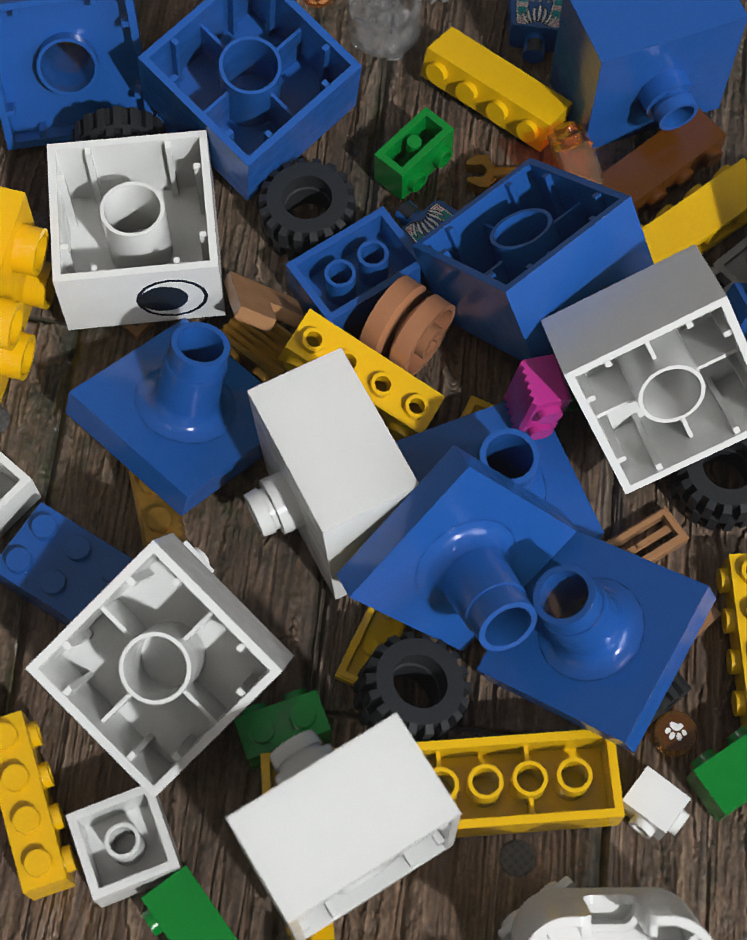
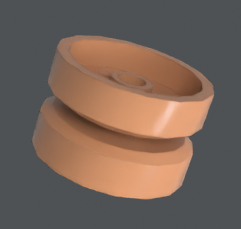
[359,275,455,376]

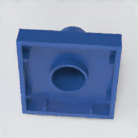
[0,0,155,150]
[65,318,263,516]
[395,401,604,540]
[336,445,577,652]
[476,530,716,753]

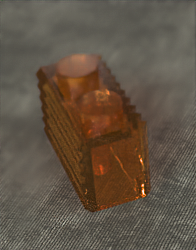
[547,121,605,184]

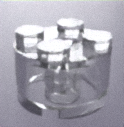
[348,0,422,61]

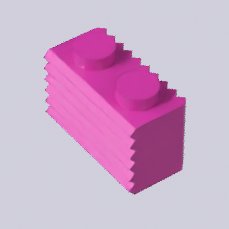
[503,354,572,440]

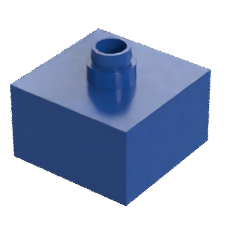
[138,0,362,201]
[550,0,747,152]
[412,158,654,361]

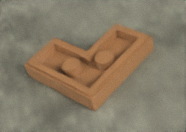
[223,271,304,332]

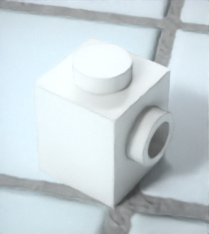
[623,766,691,841]

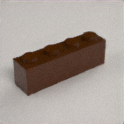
[592,108,727,219]

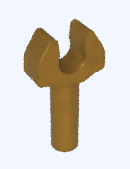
[465,154,517,195]

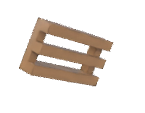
[606,505,689,563]

